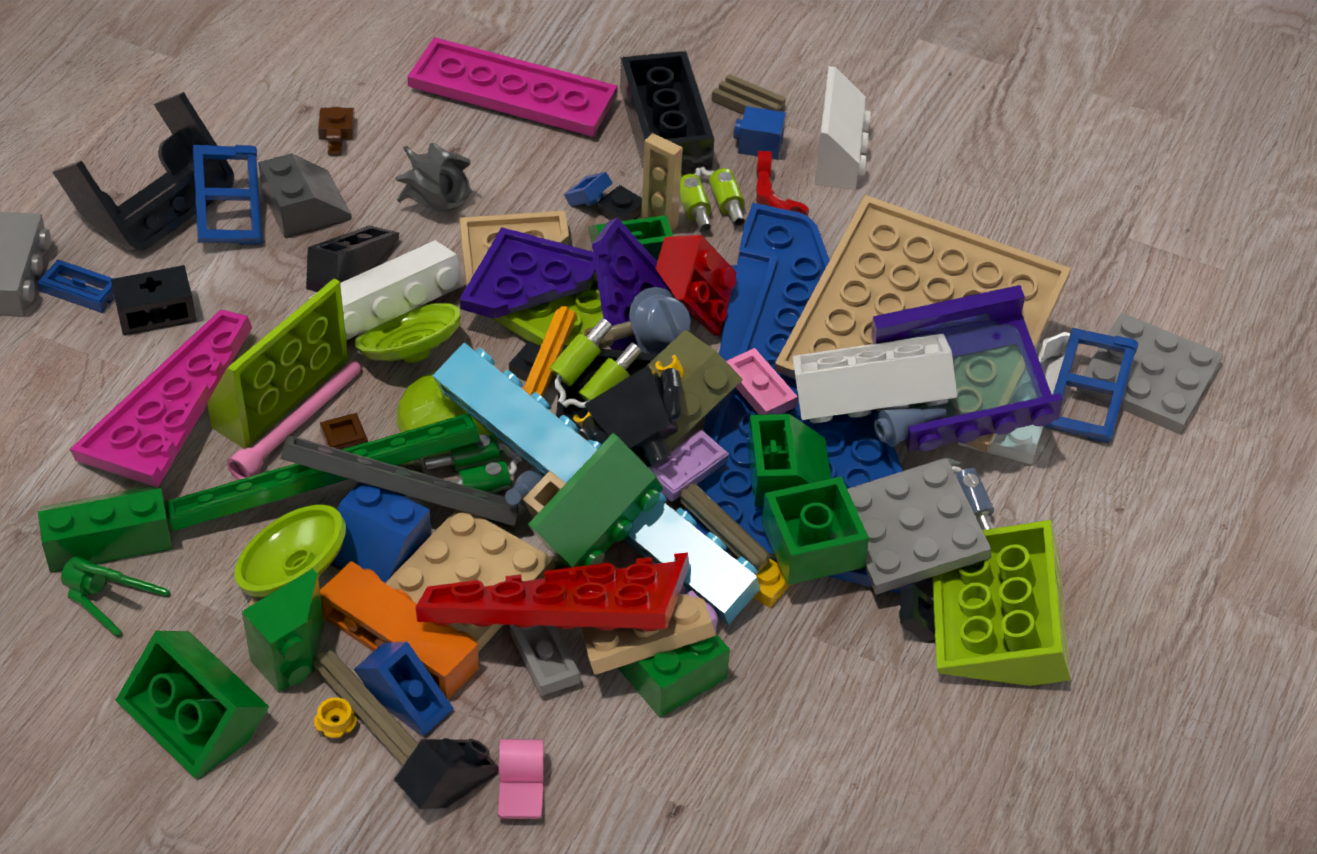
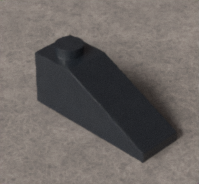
[306,225,399,292]

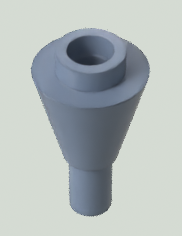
[875,404,947,447]
[505,470,545,508]

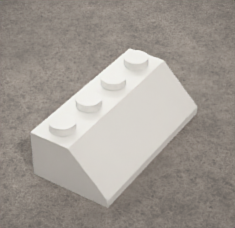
[792,333,957,423]

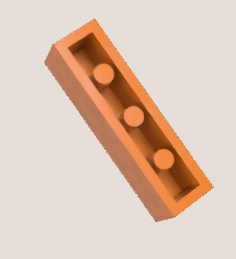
[320,561,479,699]

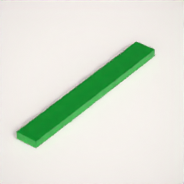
[165,413,480,531]

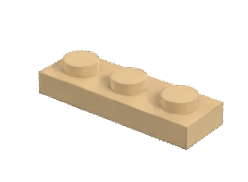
[641,133,683,232]

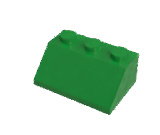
[528,433,663,568]
[38,484,173,573]
[115,630,270,778]

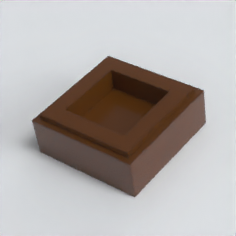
[320,412,368,450]

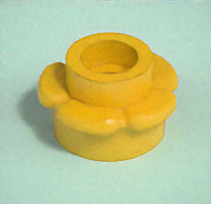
[314,697,357,738]

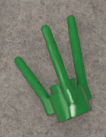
[61,556,170,637]

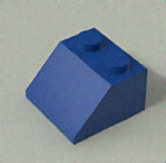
[330,482,432,583]

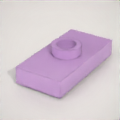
[648,430,729,502]

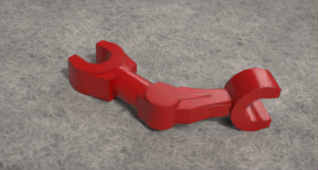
[756,151,809,217]

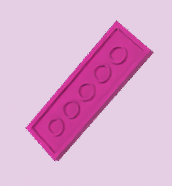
[407,37,618,137]

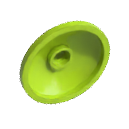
[234,504,346,597]

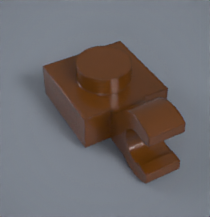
[318,106,355,155]

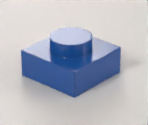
[564,172,613,206]

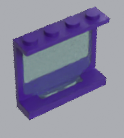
[871,285,1063,452]

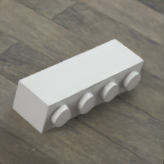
[309,240,464,340]

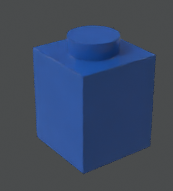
[733,106,786,160]

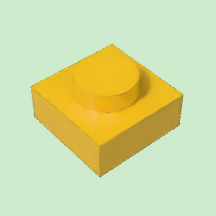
[753,558,791,608]

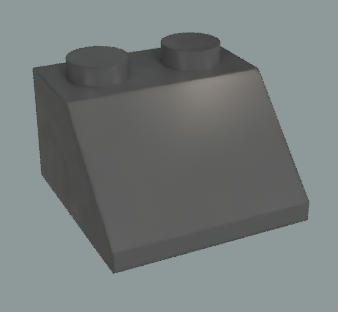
[258,153,352,238]

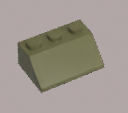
[647,329,743,450]

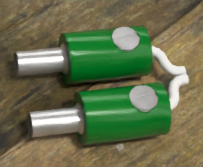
[423,433,522,493]

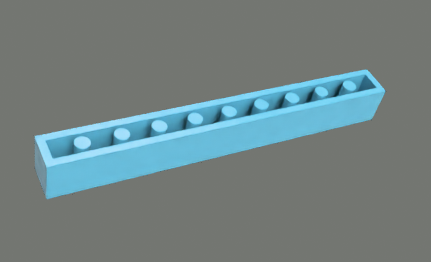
[432,343,760,625]

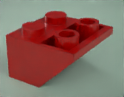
[655,235,737,336]

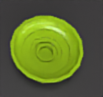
[355,303,461,363]
[396,371,498,454]

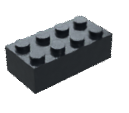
[620,51,714,173]

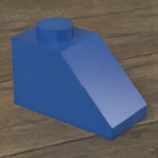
[354,641,454,736]

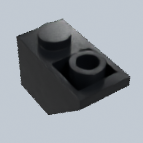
[394,738,499,809]

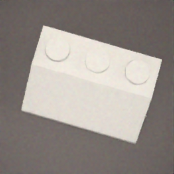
[815,66,871,189]

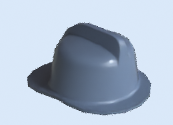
[629,287,691,354]

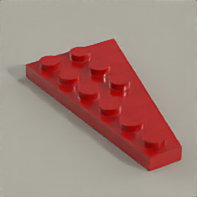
[415,552,689,632]

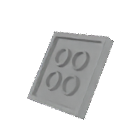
[1077,312,1224,435]
[847,458,991,595]

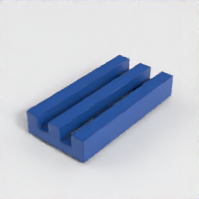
[37,259,114,313]

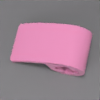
[497,739,544,819]

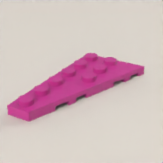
[70,309,252,488]

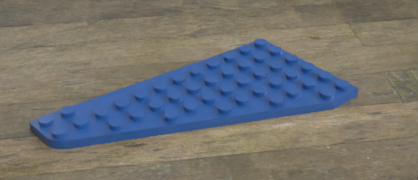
[685,203,915,594]

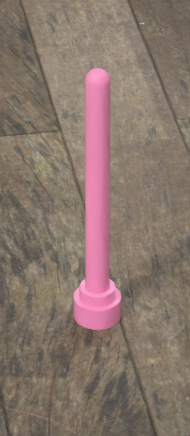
[227,361,361,480]

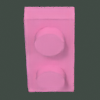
[726,348,798,415]

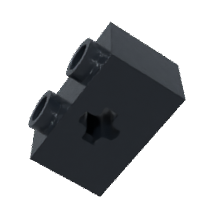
[111,265,197,335]

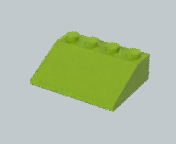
[207,278,348,449]
[933,520,1071,686]

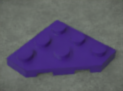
[592,217,673,351]
[459,227,597,319]

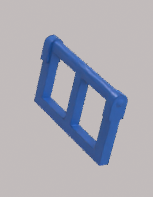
[193,145,263,245]
[1045,328,1139,443]

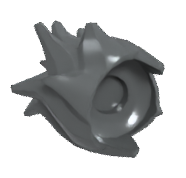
[395,143,473,212]

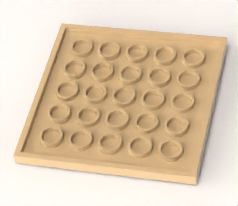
[775,195,1071,453]

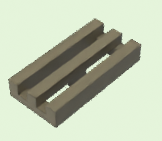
[711,74,786,114]

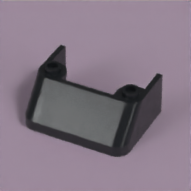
[52,92,234,251]

